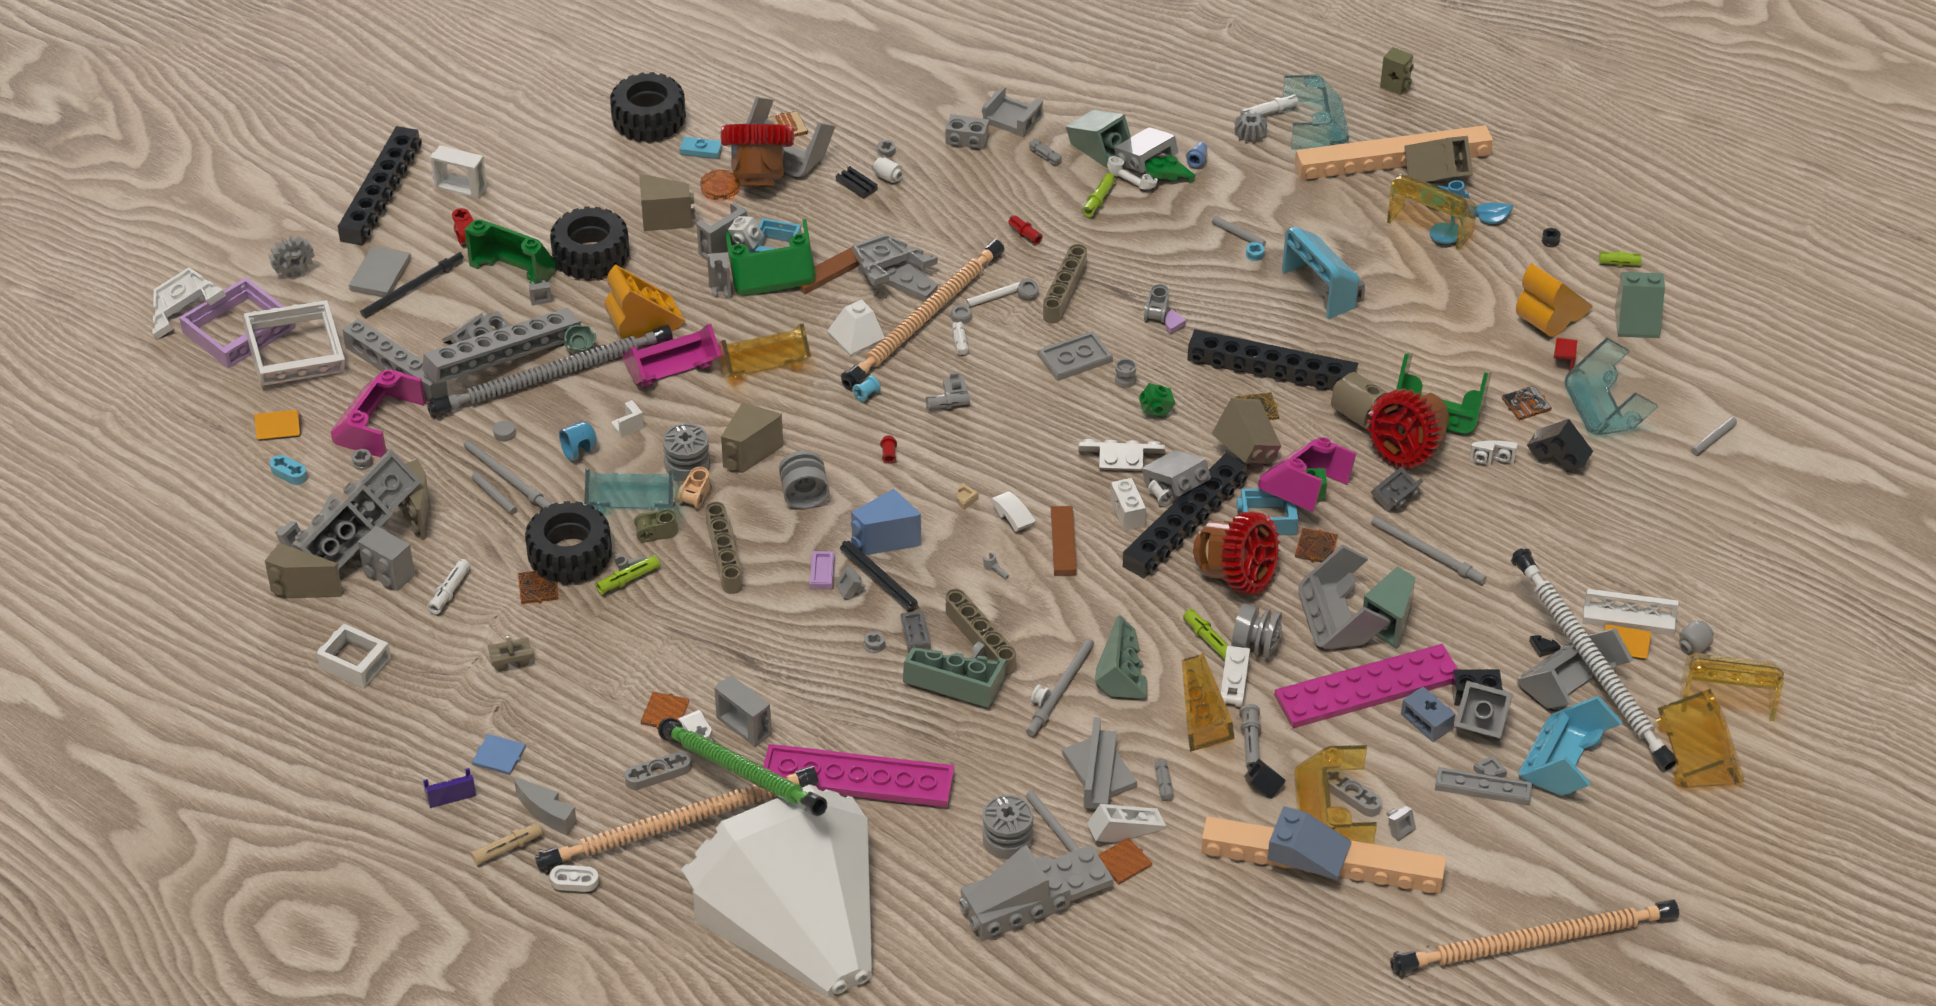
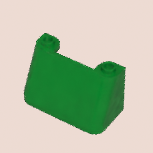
[465,219,557,285]

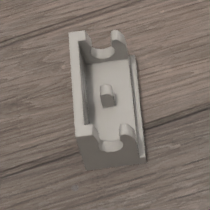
[707,252,731,299]

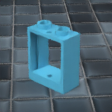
[749,218,801,253]
[1236,488,1298,535]

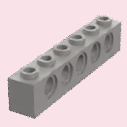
[342,319,448,402]

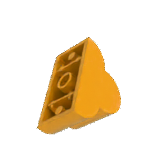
[1516,263,1593,337]
[605,265,685,340]

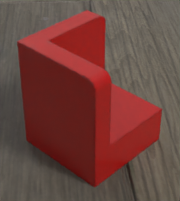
[1553,338,1578,372]

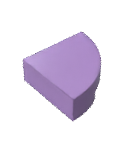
[1165,309,1186,334]

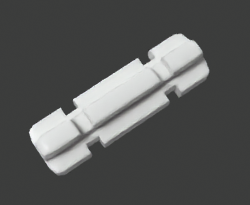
[952,322,968,356]

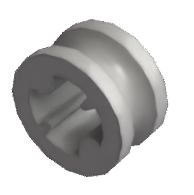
[877,140,895,158]
[351,449,372,470]
[864,631,884,653]

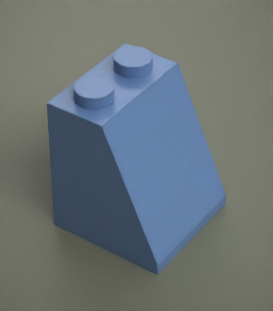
[851,489,921,555]

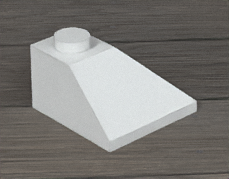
[827,299,885,357]

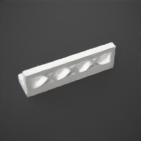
[1582,589,1678,635]

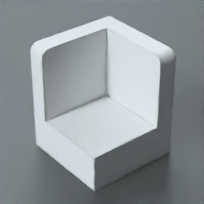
[612,400,644,438]

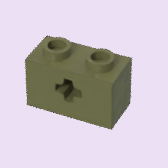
[1380,47,1414,95]

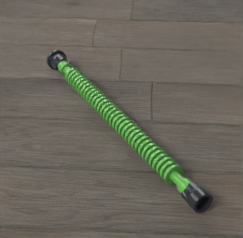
[658,717,827,816]

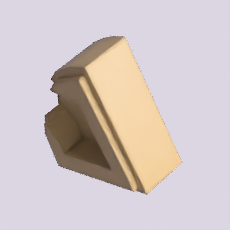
[957,483,979,510]

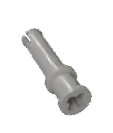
[1239,704,1261,770]

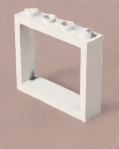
[244,300,345,386]

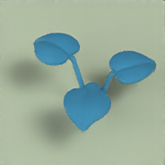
[1422,180,1513,244]

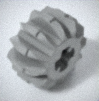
[1234,111,1267,143]

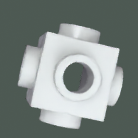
[728,216,764,249]

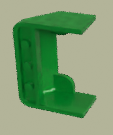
[726,219,816,296]
[1396,352,1492,434]

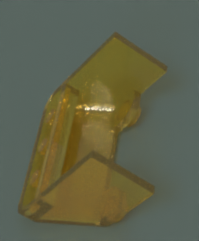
[1387,175,1477,251]
[718,323,811,381]
[1680,653,1784,721]
[1294,745,1377,844]

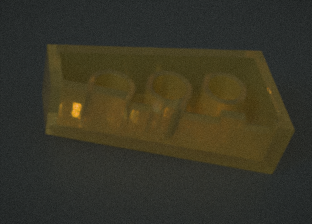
[1182,653,1234,752]

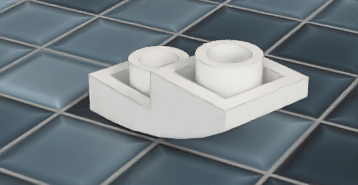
[1469,440,1518,465]
[991,492,1036,532]

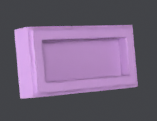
[810,551,835,589]

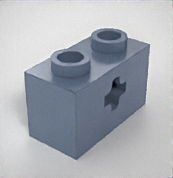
[1401,687,1455,742]

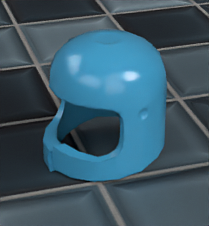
[559,422,597,461]

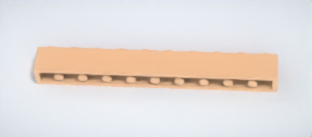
[1295,125,1493,180]
[1201,816,1446,894]

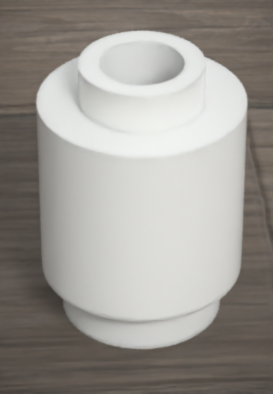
[873,157,903,183]

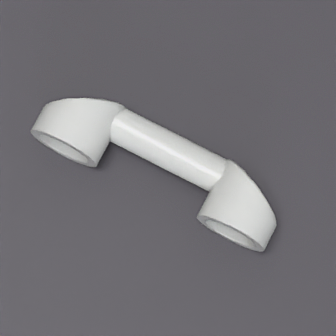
[1107,156,1158,190]

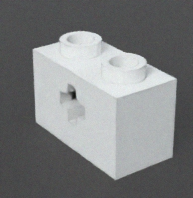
[1110,478,1146,531]

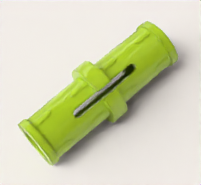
[1599,251,1642,267]

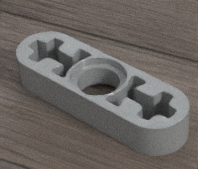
[625,752,691,790]
[1322,768,1382,817]

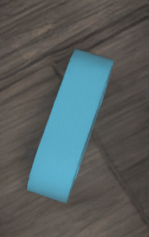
[270,455,307,485]

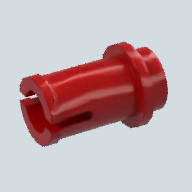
[880,435,897,464]

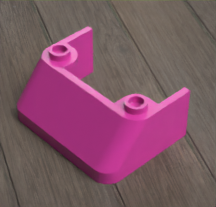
[622,323,722,388]
[331,370,425,458]
[1258,437,1357,512]

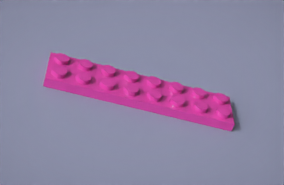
[1274,643,1458,728]
[763,744,955,807]

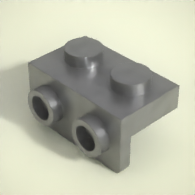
[1371,466,1424,512]

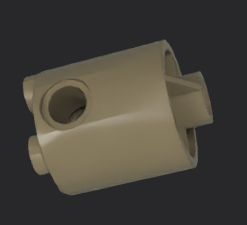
[1331,372,1388,430]

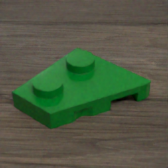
[1145,155,1196,182]

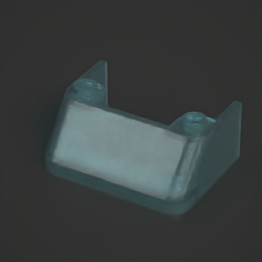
[1282,74,1349,150]
[1564,337,1658,436]
[584,469,679,512]

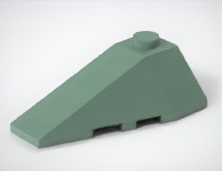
[1095,615,1147,699]

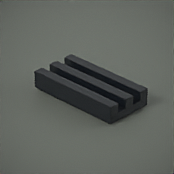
[836,166,878,199]

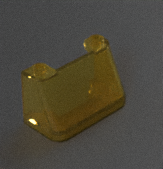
[1657,688,1745,788]

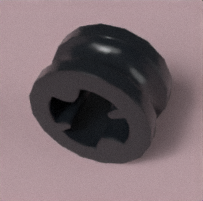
[1541,228,1561,247]

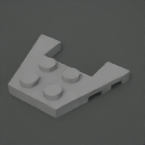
[852,233,938,286]

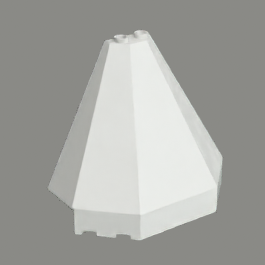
[681,785,872,998]

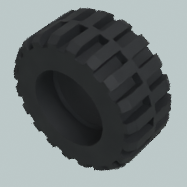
[610,72,686,142]
[550,206,630,280]
[525,501,612,584]

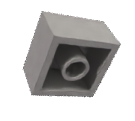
[358,526,415,591]
[1455,681,1513,740]

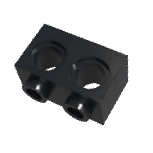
[1451,669,1503,706]

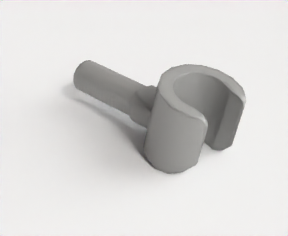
[983,552,1009,579]
[615,555,647,571]

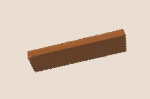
[797,247,860,294]
[1051,506,1076,575]

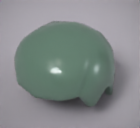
[564,325,596,355]

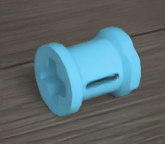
[852,375,881,402]

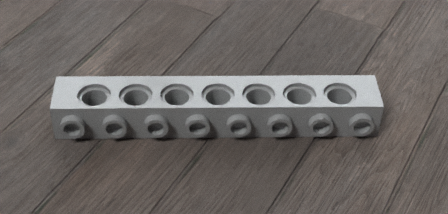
[422,308,581,384]

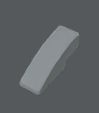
[514,777,576,835]

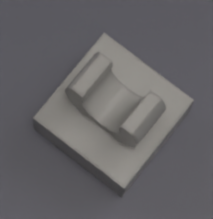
[529,280,552,305]
[943,372,968,394]
[275,521,301,549]
[836,567,866,599]
[1386,806,1416,840]

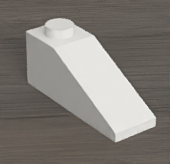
[1087,804,1166,843]

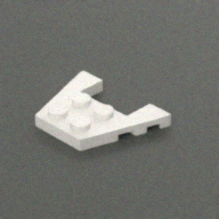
[152,267,226,339]

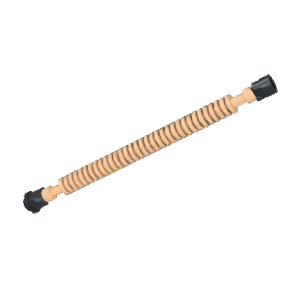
[841,239,1005,389]
[535,765,819,873]
[1390,899,1679,976]

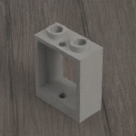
[714,675,772,747]

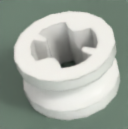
[1031,684,1051,707]

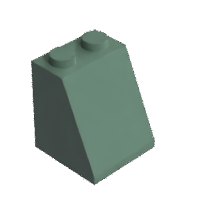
[1066,110,1131,167]
[1615,272,1665,338]
[1363,566,1416,649]

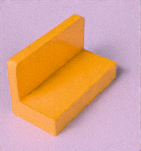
[254,409,300,439]
[1604,624,1651,659]

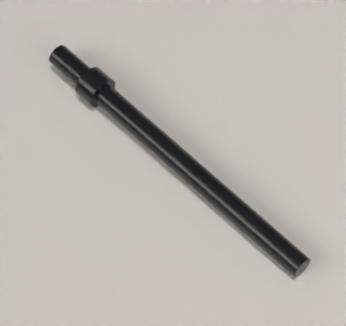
[360,252,464,318]

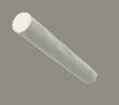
[966,282,1020,307]

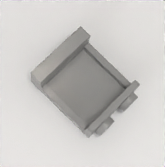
[982,87,1043,137]
[1114,127,1179,173]
[697,202,748,260]
[1141,450,1211,497]

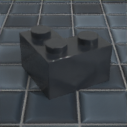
[1527,419,1593,472]

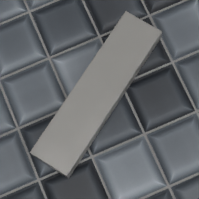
[1435,767,1532,805]

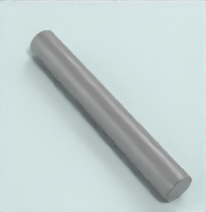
[1212,216,1266,246]
[1691,417,1737,456]
[472,472,517,515]

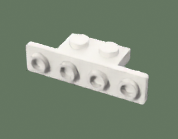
[1078,439,1165,471]

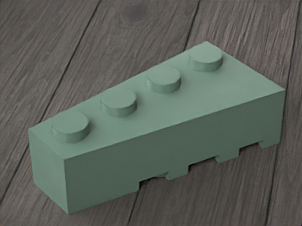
[903,647,1007,708]

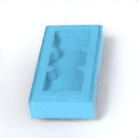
[679,137,723,159]

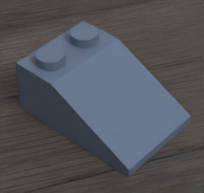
[1267,806,1351,880]

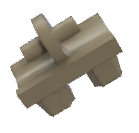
[488,635,533,670]

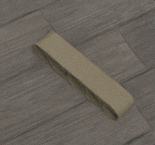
[1043,244,1087,324]
[706,501,742,594]
[946,589,1016,675]

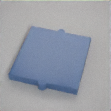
[472,734,526,775]

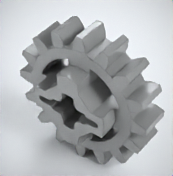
[269,236,315,277]

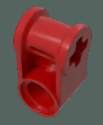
[452,208,474,246]

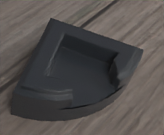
[1529,635,1561,657]

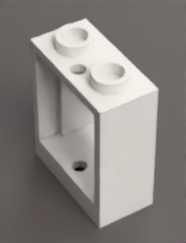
[430,145,487,199]
[316,623,391,688]

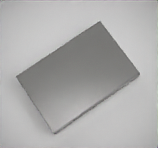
[349,246,411,297]
[1038,331,1113,381]
[1062,738,1137,798]

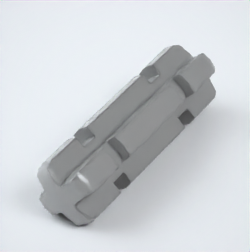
[1029,139,1062,165]
[1154,759,1173,800]

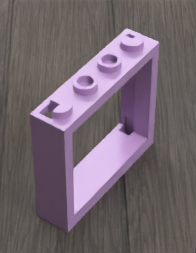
[179,277,295,369]

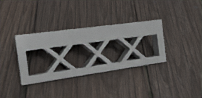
[1084,717,1117,809]

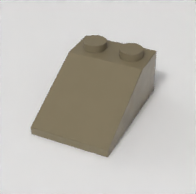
[265,543,343,598]

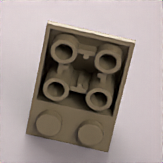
[1404,136,1473,185]
[398,459,430,540]

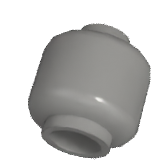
[1679,621,1714,655]

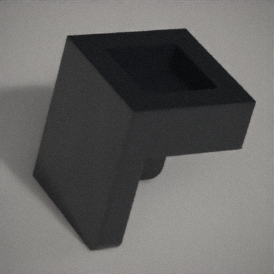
[1244,758,1286,798]

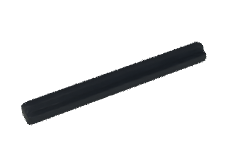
[840,541,918,611]

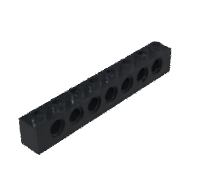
[337,126,422,246]
[1187,329,1358,391]
[1122,453,1248,579]

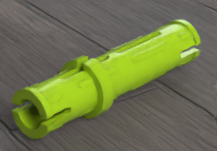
[1081,173,1116,217]
[595,555,660,595]
[1183,609,1229,661]

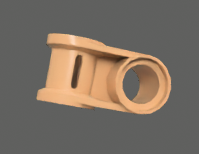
[677,467,711,509]

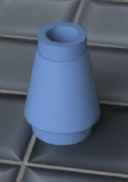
[1186,142,1207,167]

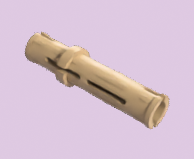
[471,822,543,866]

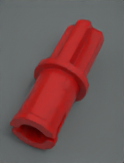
[1008,215,1043,245]

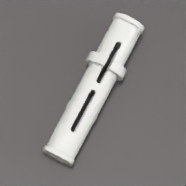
[1240,94,1298,116]
[427,559,471,614]

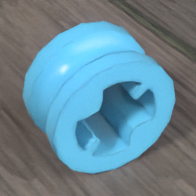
[1246,242,1264,261]

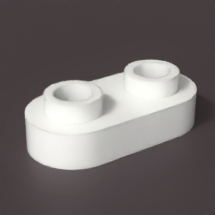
[550,865,599,892]

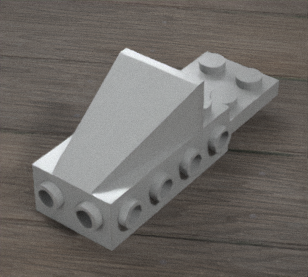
[293,449,422,571]
[958,845,1113,941]

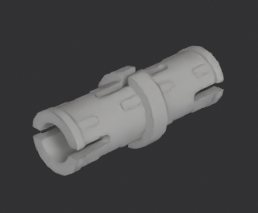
[925,391,970,410]

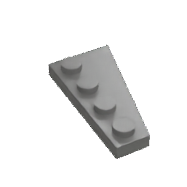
[858,261,938,301]

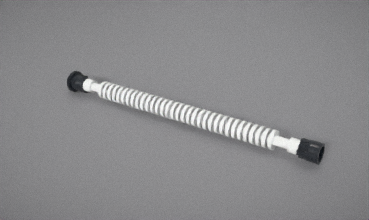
[1511,548,1678,771]

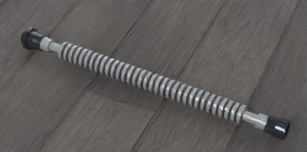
[427,325,673,418]

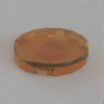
[700,169,740,200]

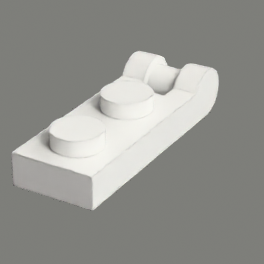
[1219,646,1250,707]

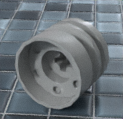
[662,423,710,481]
[779,450,829,509]
[1231,603,1282,658]
[982,795,1033,860]

